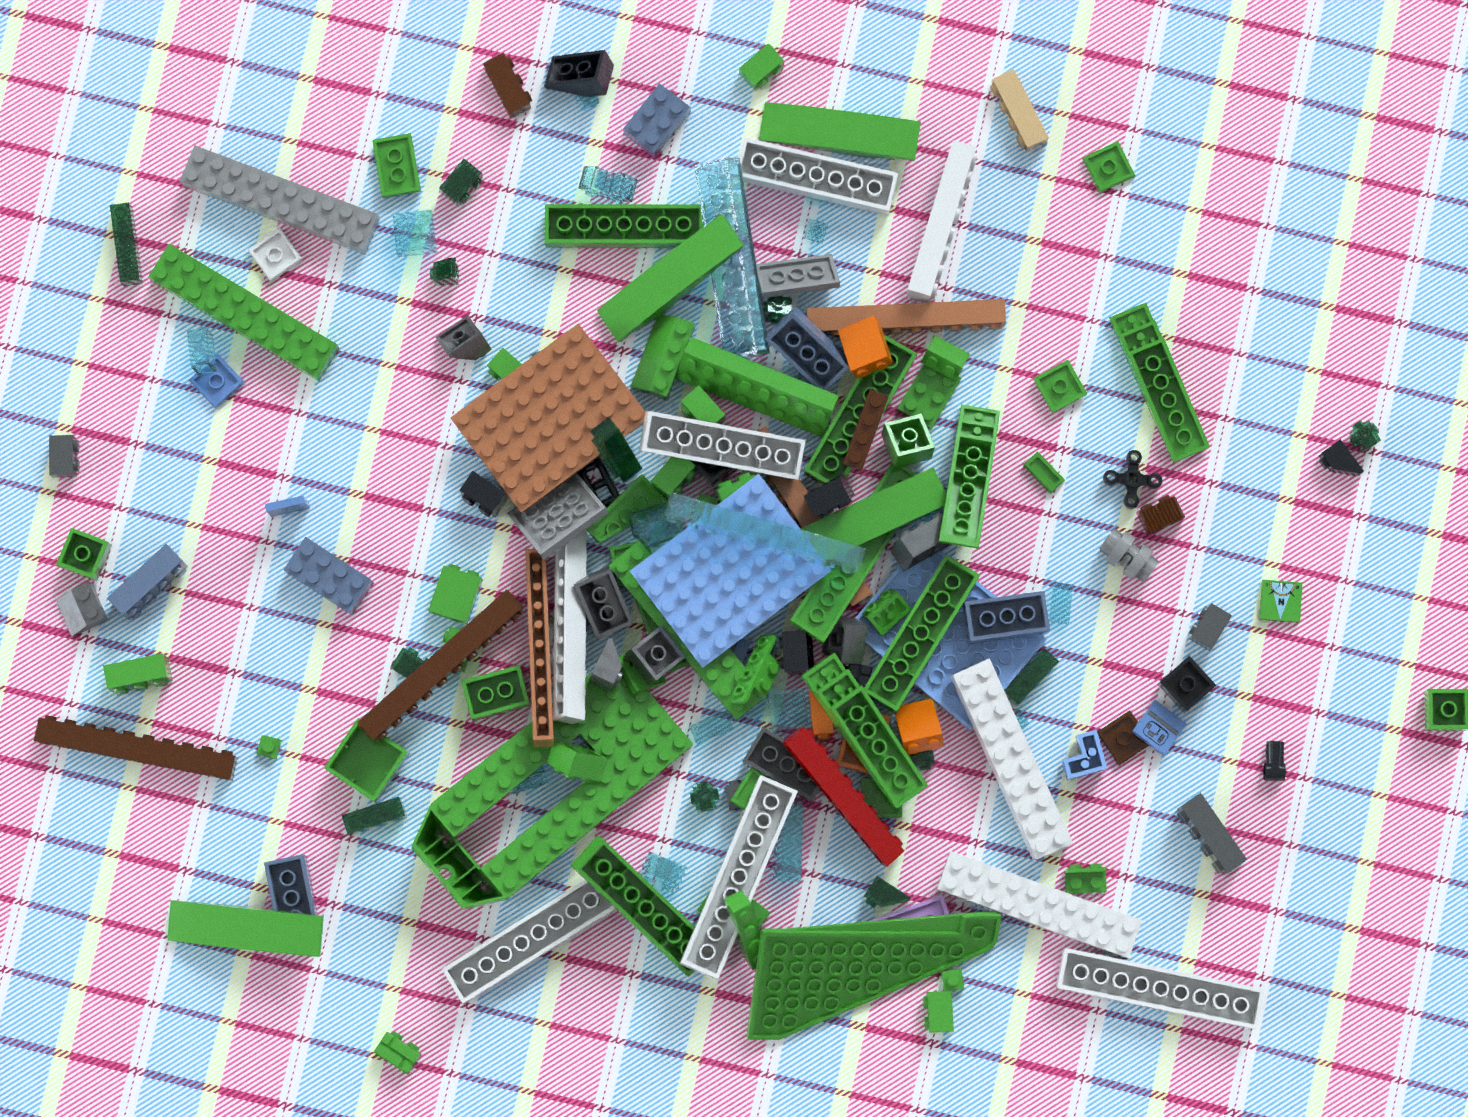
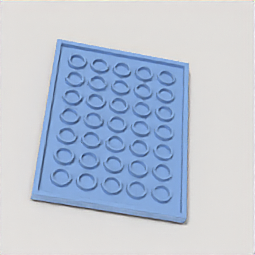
[630,474,831,668]
[855,551,1047,731]

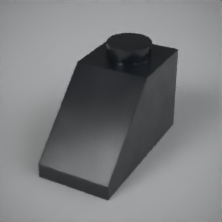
[1319,439,1364,477]

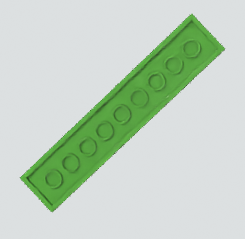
[789,463,917,644]

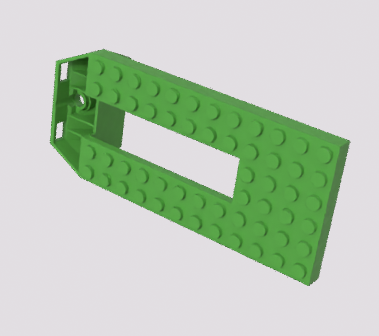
[411,671,693,910]

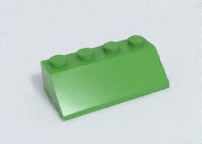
[630,315,695,401]

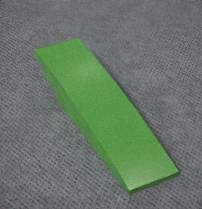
[759,102,921,161]
[597,214,744,342]
[1109,302,1210,463]
[939,404,1000,549]
[801,467,946,562]
[801,653,928,809]
[167,900,324,957]

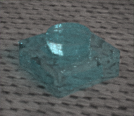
[573,94,599,112]
[804,218,828,244]

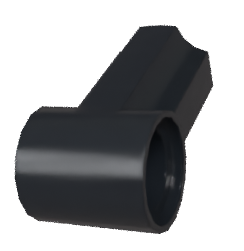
[1263,741,1286,781]

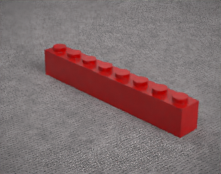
[782,727,905,867]

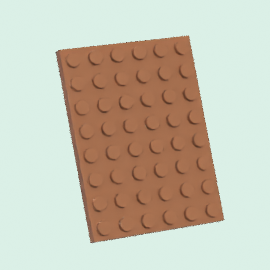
[450,323,645,514]

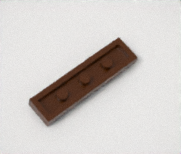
[843,389,889,471]

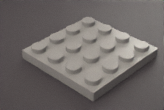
[507,473,609,559]

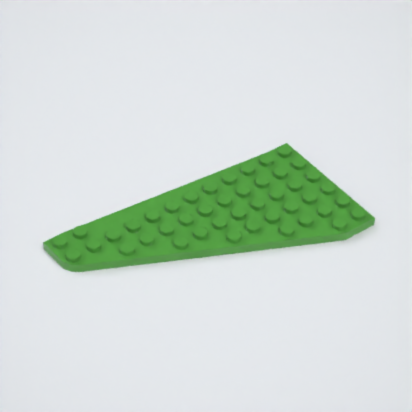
[746,912,1002,1040]

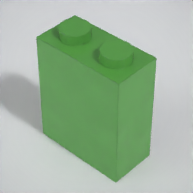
[428,564,483,625]

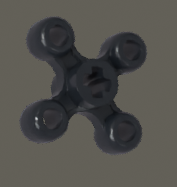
[1103,450,1163,509]

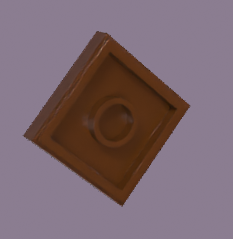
[1097,710,1149,766]

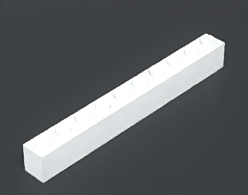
[553,530,587,724]

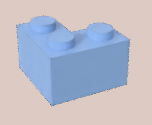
[1061,730,1108,781]

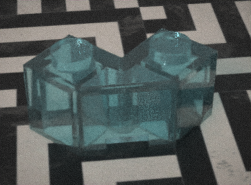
[578,166,638,204]

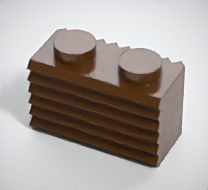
[1137,495,1185,536]

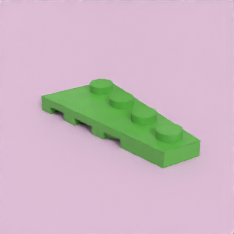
[586,474,669,543]

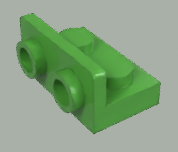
[862,588,912,636]
[1064,864,1107,894]

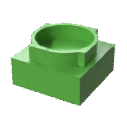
[324,718,410,803]

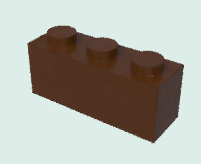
[483,52,533,119]

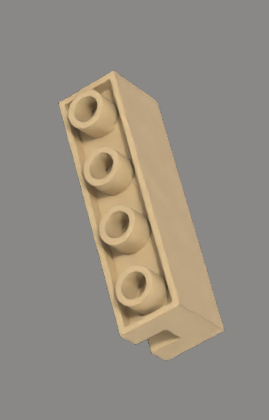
[990,69,1049,152]

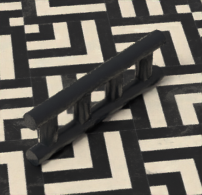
[577,456,620,507]

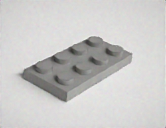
[754,254,840,298]

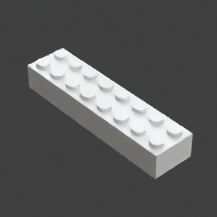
[735,137,898,216]
[906,140,978,303]
[638,411,806,480]

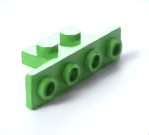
[730,635,781,704]

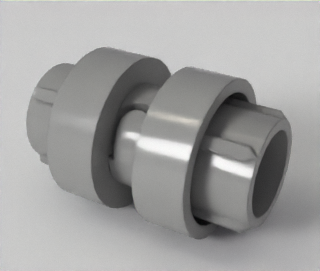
[1099,529,1159,582]

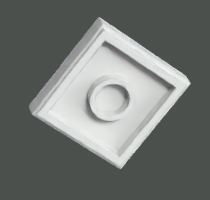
[248,228,303,282]

